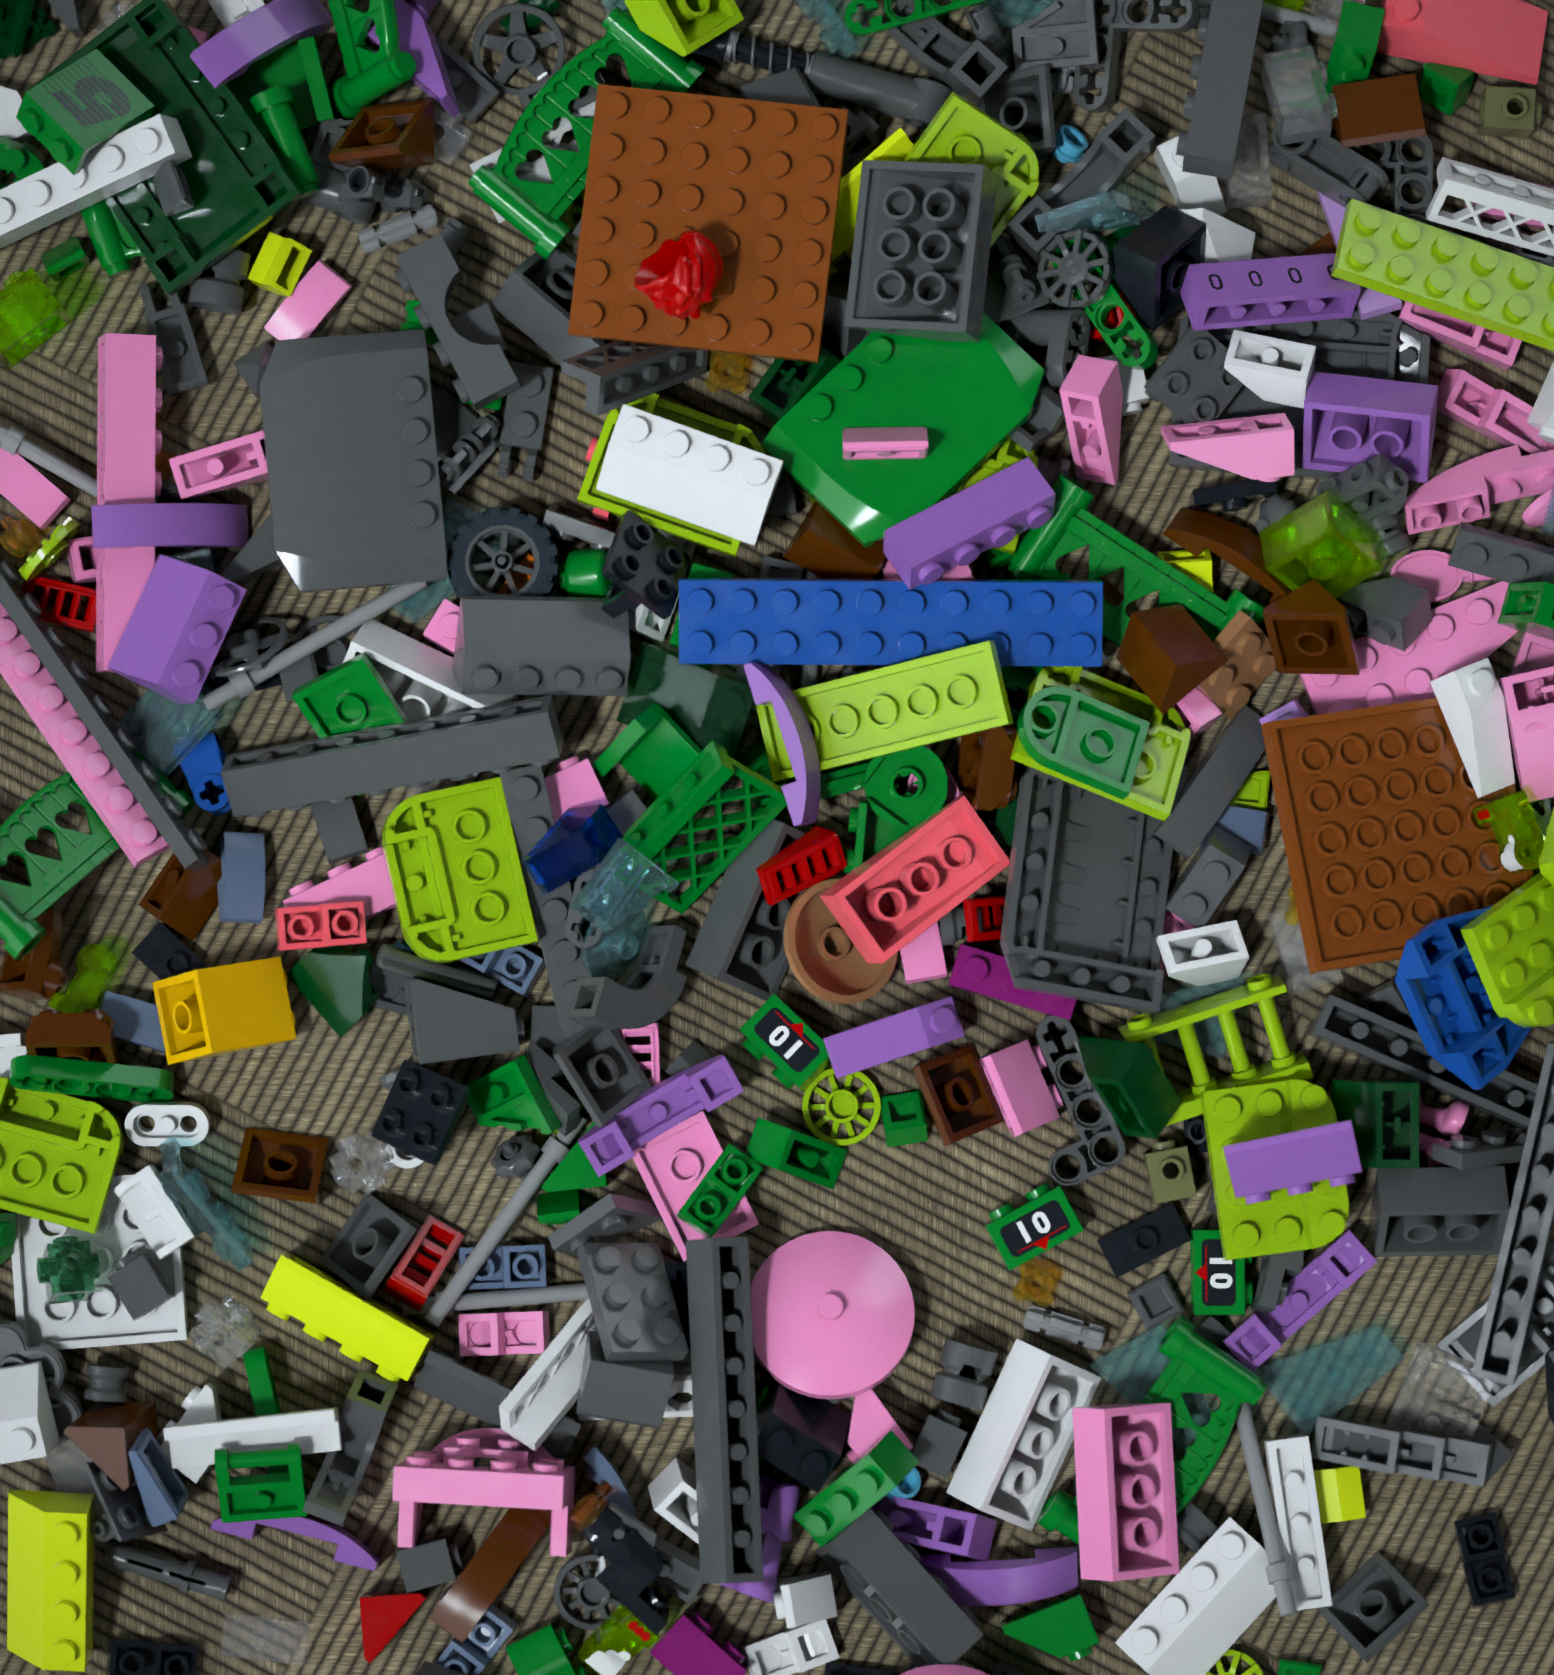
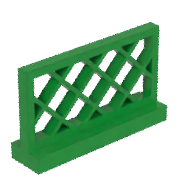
[603,740,787,914]

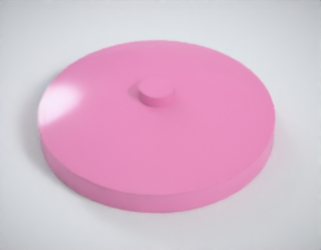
[750,1231,915,1400]

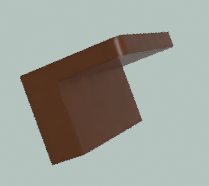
[139,849,222,940]

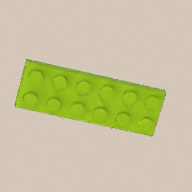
[1331,198,1554,351]
[756,640,1013,782]

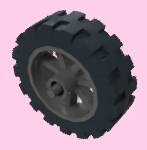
[447,507,559,599]

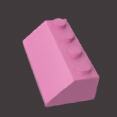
[1072,1403,1179,1582]

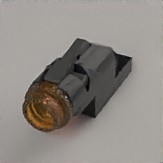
[568,1492,669,1635]

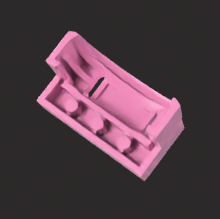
[392,1428,575,1557]

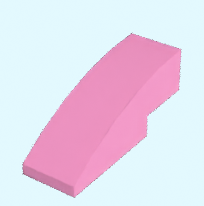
[1398,301,1522,370]
[1437,369,1554,455]

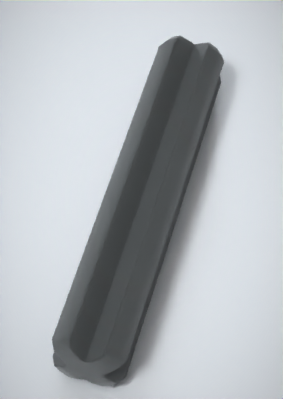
[376,944,497,1001]

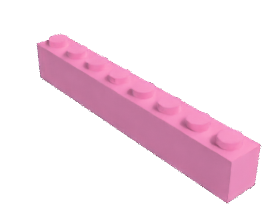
[96,333,163,673]
[283,756,610,921]

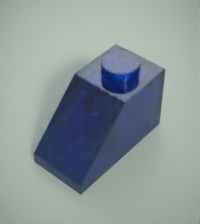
[522,804,623,894]

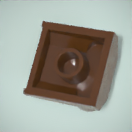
[955,725,1017,811]
[0,908,67,1000]
[25,1009,119,1064]

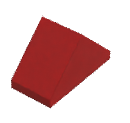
[360,1589,428,1664]

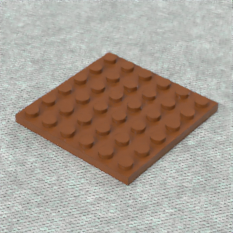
[568,84,849,363]
[1261,698,1534,974]

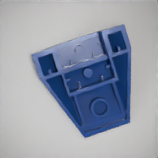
[1395,905,1532,1090]

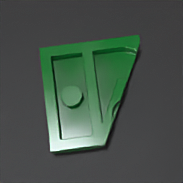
[466,1055,562,1135]

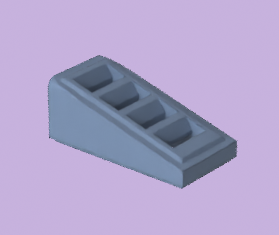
[128,1428,190,1527]

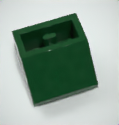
[749,345,841,423]
[1078,1036,1182,1139]
[1332,1079,1419,1168]

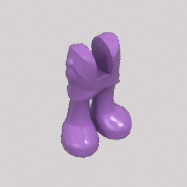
[719,1474,801,1603]

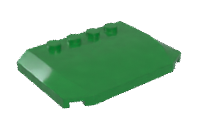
[761,312,1045,548]

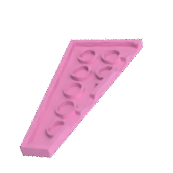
[1299,581,1518,715]

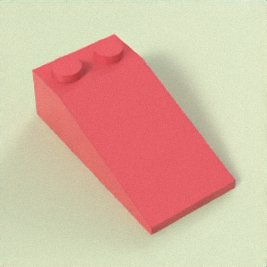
[1376,0,1548,85]
[819,795,1010,964]

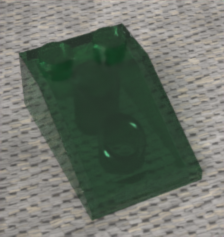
[616,641,755,760]

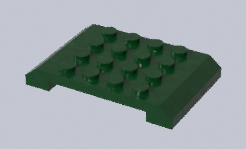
[25,0,304,296]

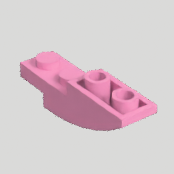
[1404,445,1554,535]

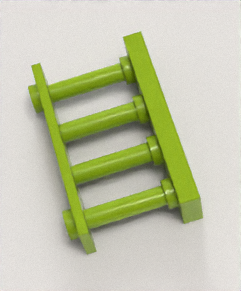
[1118,973,1313,1126]

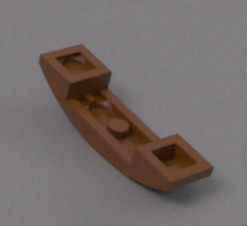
[1163,508,1307,606]
[428,1508,552,1643]

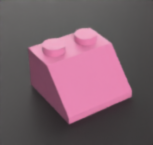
[979,1039,1063,1137]

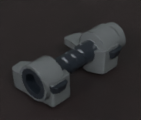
[338,166,429,213]

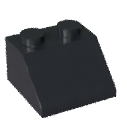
[1113,205,1206,331]
[756,1380,851,1493]

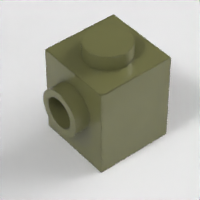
[1478,86,1542,139]
[1143,1139,1197,1204]

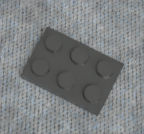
[577,1243,689,1361]

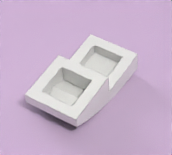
[741,1619,840,1675]

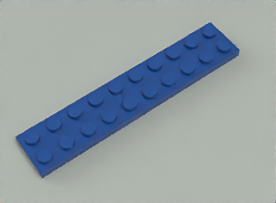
[679,578,1103,667]

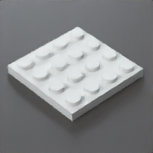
[11,1171,189,1350]

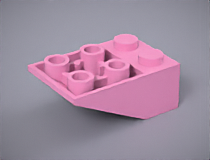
[1497,666,1554,803]

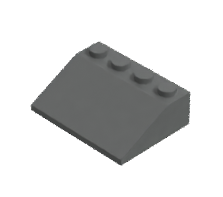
[844,160,998,343]

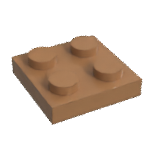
[1197,610,1276,720]

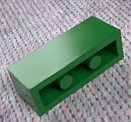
[793,1430,919,1547]

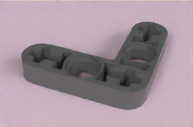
[1073,0,1200,114]

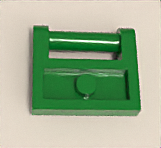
[214,1442,307,1523]

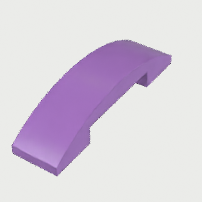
[189,0,334,89]
[91,503,249,548]
[743,662,821,826]
[577,1054,744,1177]
[1222,1230,1377,1371]
[211,1515,380,1571]
[920,1547,1078,1606]

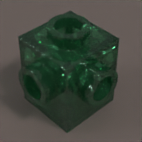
[37,1236,100,1304]

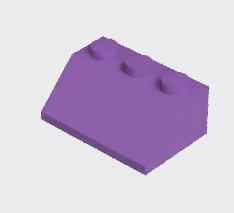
[1302,371,1438,483]
[107,554,247,705]
[1223,1120,1362,1205]

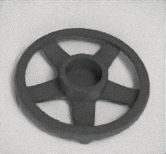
[472,2,566,95]
[208,617,291,679]

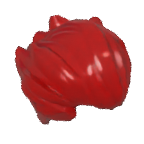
[634,231,723,320]

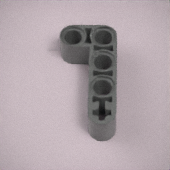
[1351,136,1433,226]
[1034,1015,1126,1186]

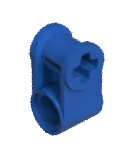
[175,731,232,815]

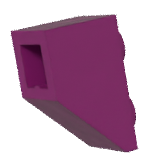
[649,1611,747,1675]

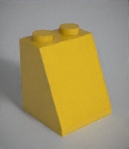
[152,956,297,1065]

